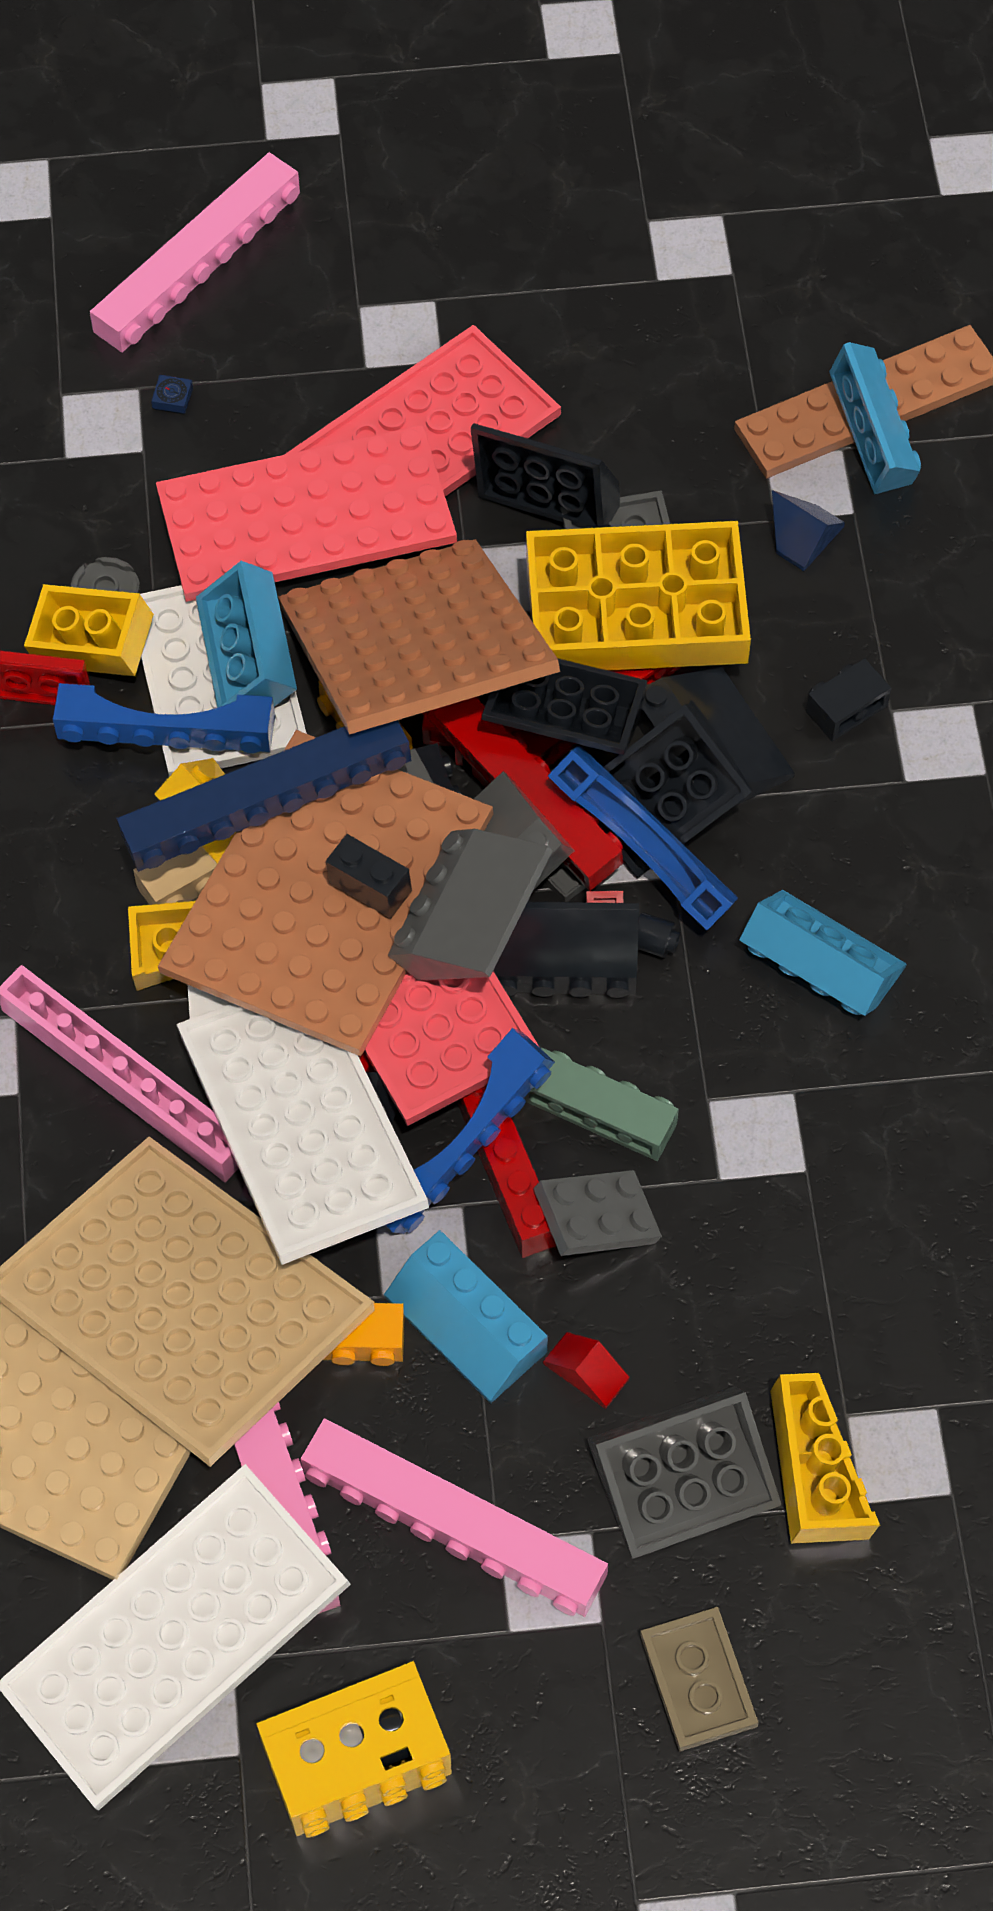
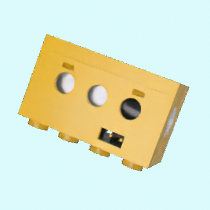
[256,1661,452,1838]

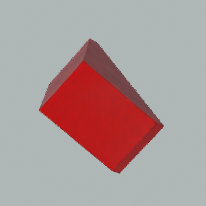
[543,1332,629,1409]

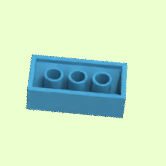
[829,342,921,495]
[196,561,297,707]
[739,890,907,1016]
[384,1230,548,1404]

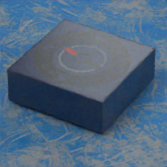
[151,375,193,414]

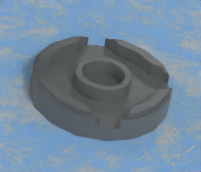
[71,557,141,593]

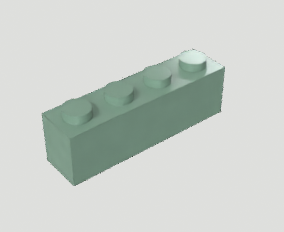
[524,1048,679,1162]

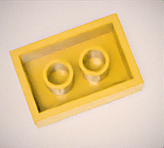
[24,584,154,676]

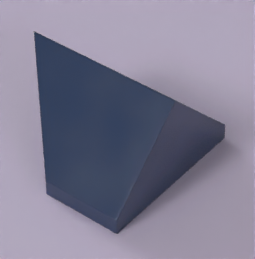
[772,490,845,571]

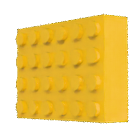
[526,521,751,670]

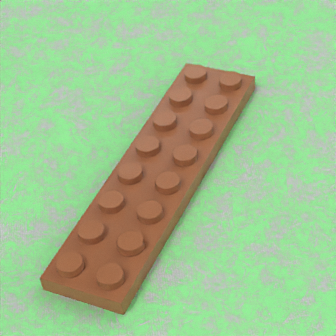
[734,325,993,479]

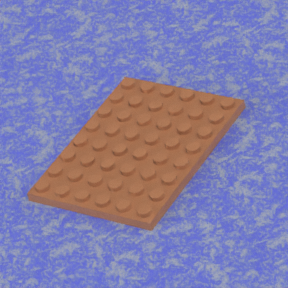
[278,539,560,734]
[158,730,493,1057]

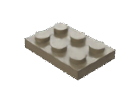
[640,1607,759,1752]

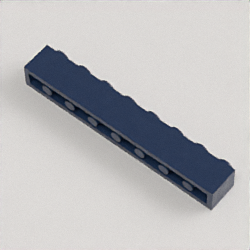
[116,720,412,872]

